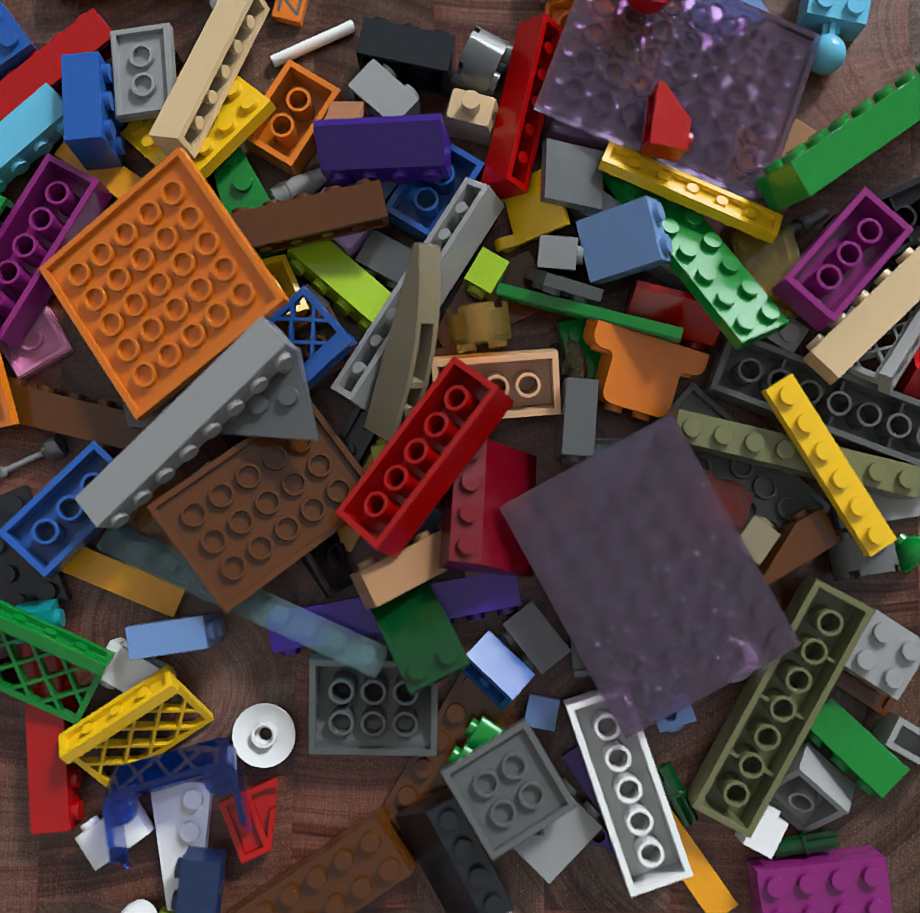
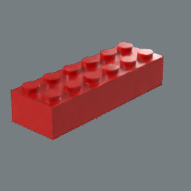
[335,356,515,559]

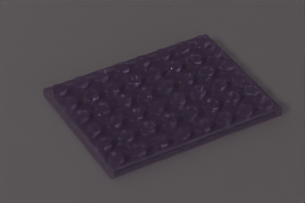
[533,0,822,204]
[499,413,801,739]

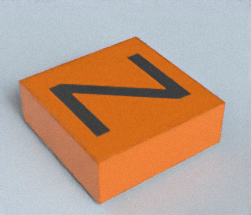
[271,0,309,27]

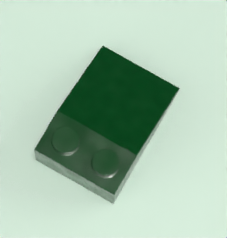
[371,580,470,696]

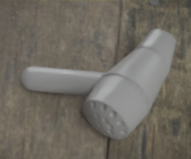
[269,168,327,202]

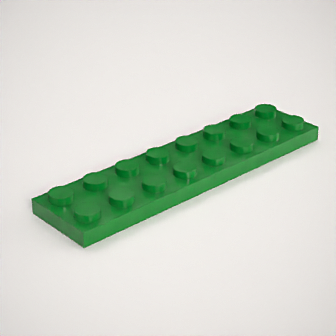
[603,143,789,350]

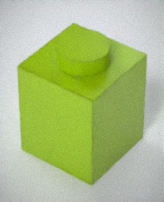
[464,247,510,301]

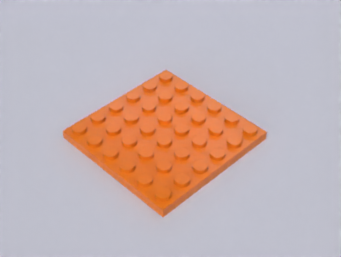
[38,147,290,421]

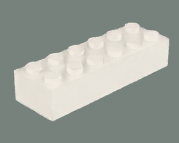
[563,681,693,897]

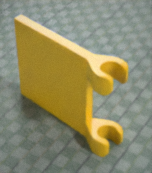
[494,169,570,253]

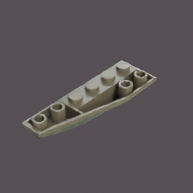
[364,242,441,442]

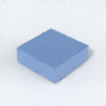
[524,693,560,732]

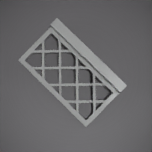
[846,268,920,395]

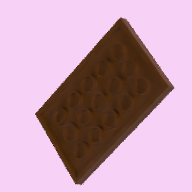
[146,400,365,613]

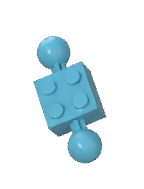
[795,0,871,75]

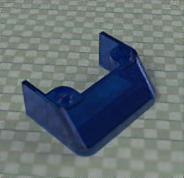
[103,738,254,869]

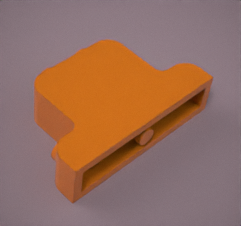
[583,320,710,422]

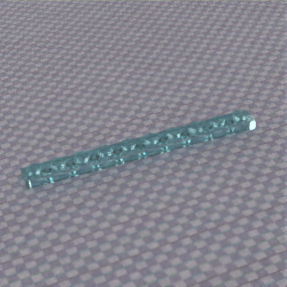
[95,526,389,679]

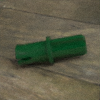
[656,761,698,827]
[774,829,839,860]

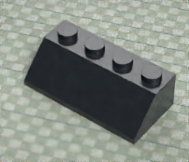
[394,785,515,913]

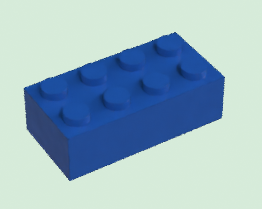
[0,441,114,578]

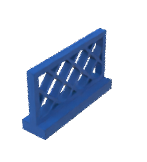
[268,285,359,390]

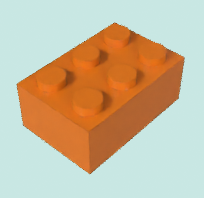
[243,59,344,176]

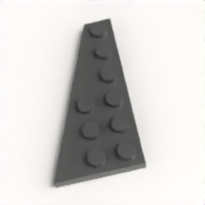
[123,346,319,442]

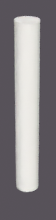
[270,20,356,68]

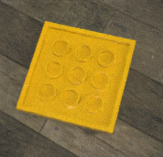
[120,75,277,179]

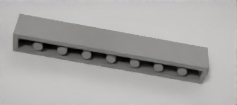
[330,177,504,412]
[75,316,299,529]

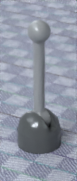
[0,433,69,478]

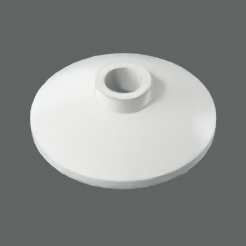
[232,703,296,768]

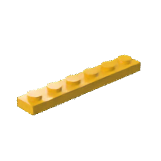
[598,140,783,244]
[761,374,897,557]

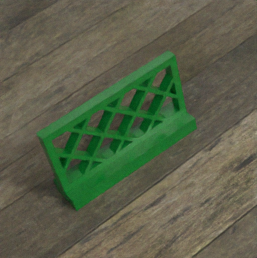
[0,600,115,724]

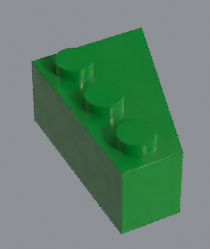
[806,697,909,798]

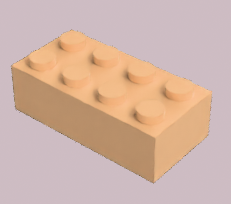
[432,348,561,419]

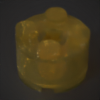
[446,301,513,354]

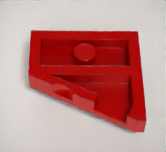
[218,776,278,864]

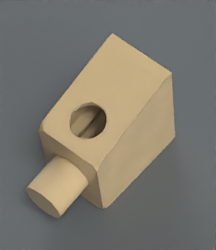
[443,88,498,146]

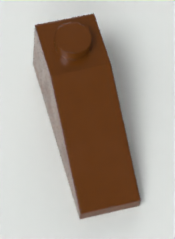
[746,506,840,588]

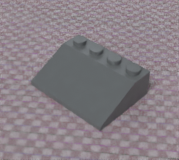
[309,650,439,756]

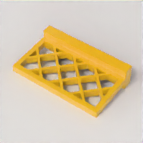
[58,664,214,789]

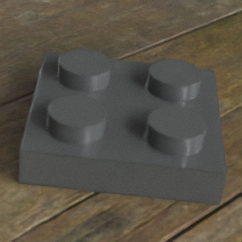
[524,265,604,304]

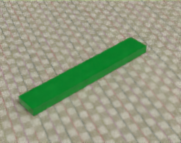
[496,283,684,344]

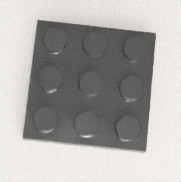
[440,718,577,861]

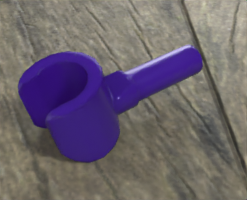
[591,825,616,857]

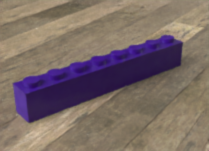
[266,573,522,656]

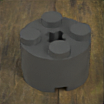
[450,25,514,97]
[828,532,901,581]

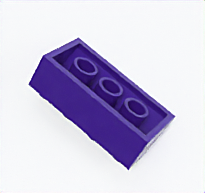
[313,114,451,187]

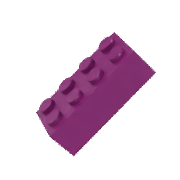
[770,187,914,332]
[746,845,893,913]

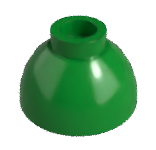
[894,532,920,574]

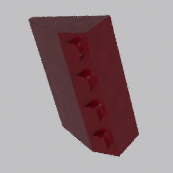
[439,439,537,578]

